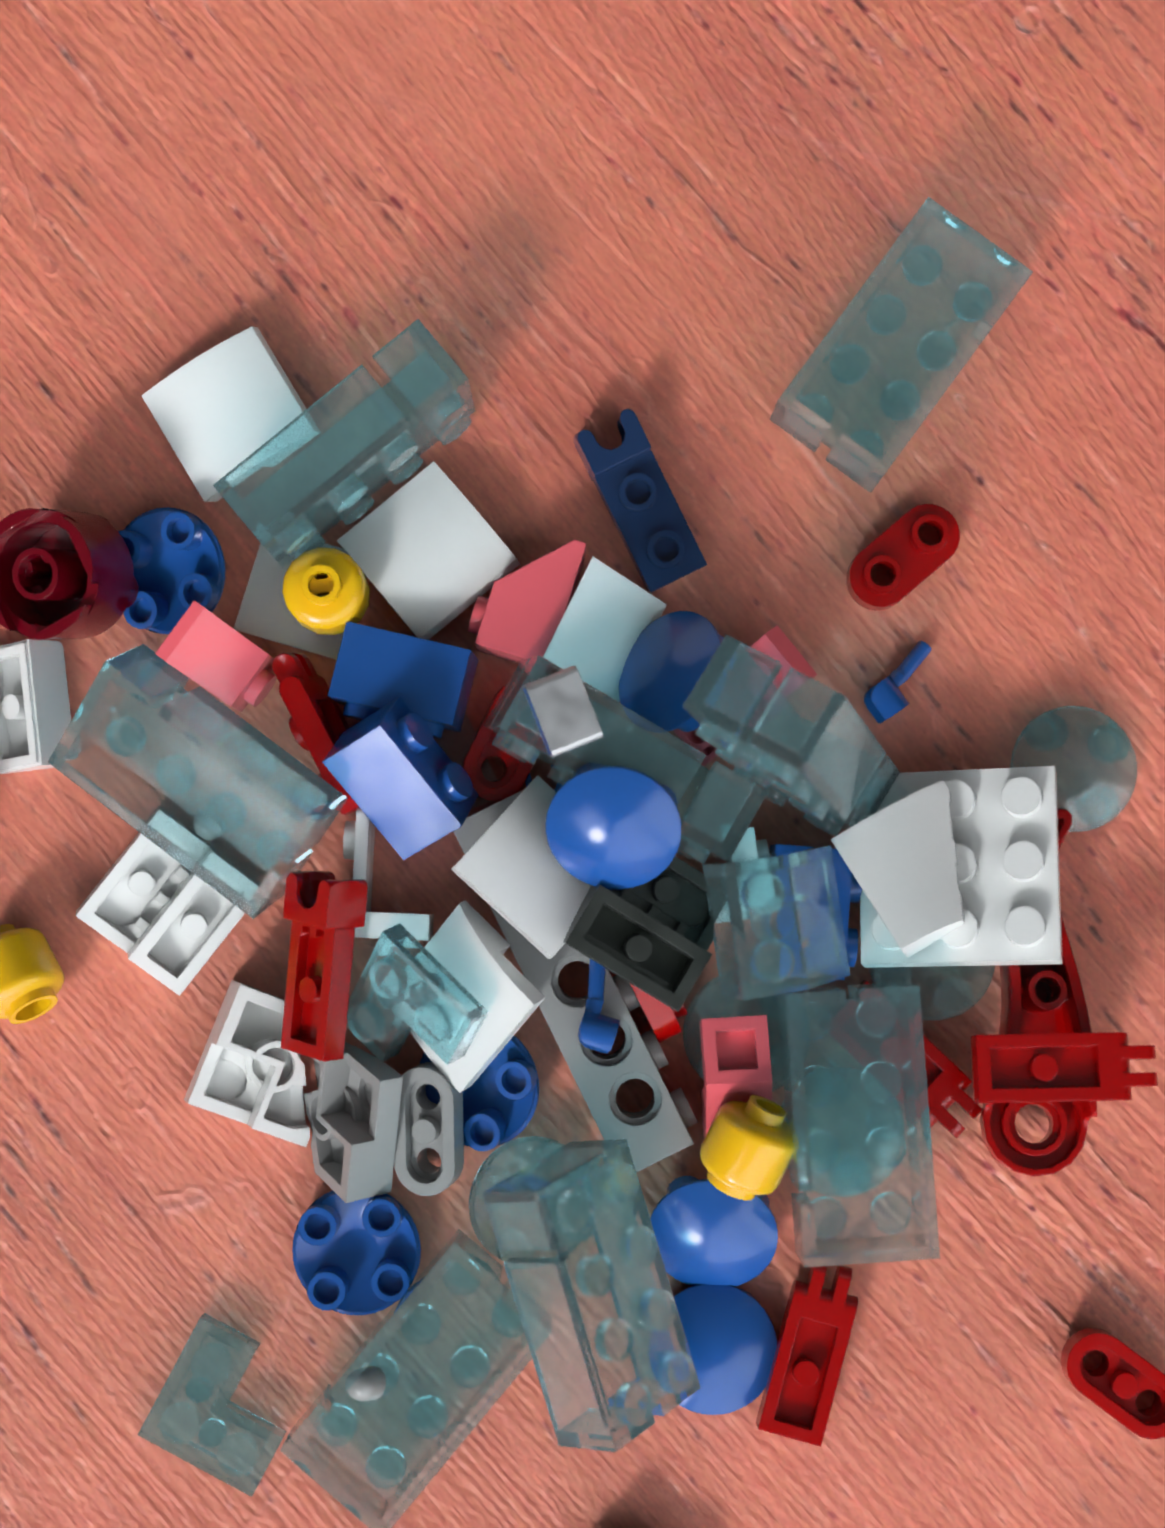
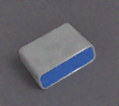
[522,665,603,758]

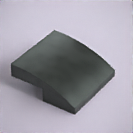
[563,856,739,1012]

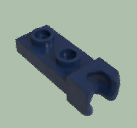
[573,408,707,593]

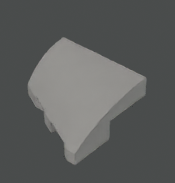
[304,1042,403,1203]

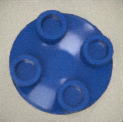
[118,507,226,634]
[619,611,731,733]
[546,762,681,889]
[420,1035,539,1151]
[648,1176,778,1287]
[292,1190,421,1315]
[648,1284,777,1415]

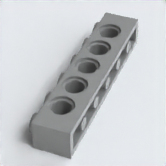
[453,791,698,1179]

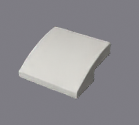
[141,326,321,502]
[337,461,520,640]
[451,775,591,959]
[76,811,259,996]
[389,900,546,1093]

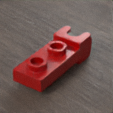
[281,871,368,1062]

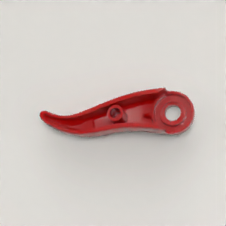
[980,807,1097,1177]

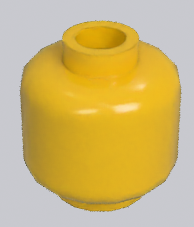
[282,547,370,635]
[0,924,65,1024]
[700,1095,798,1201]

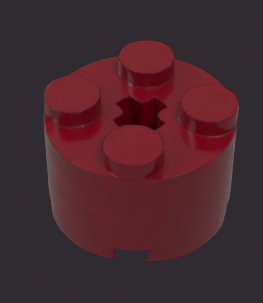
[0,508,139,640]

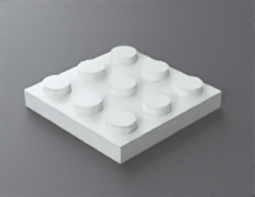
[859,766,1063,968]

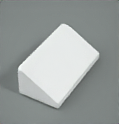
[0,639,75,774]

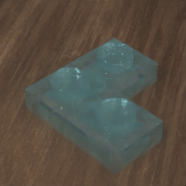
[347,924,489,1065]
[138,1313,287,1497]

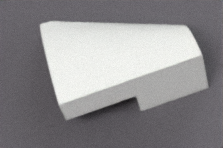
[831,780,964,958]
[184,980,310,1147]

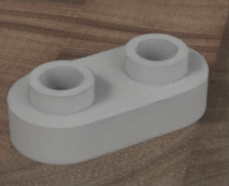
[394,1062,464,1196]

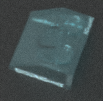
[702,845,850,1001]

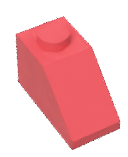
[468,540,587,673]
[155,600,277,713]

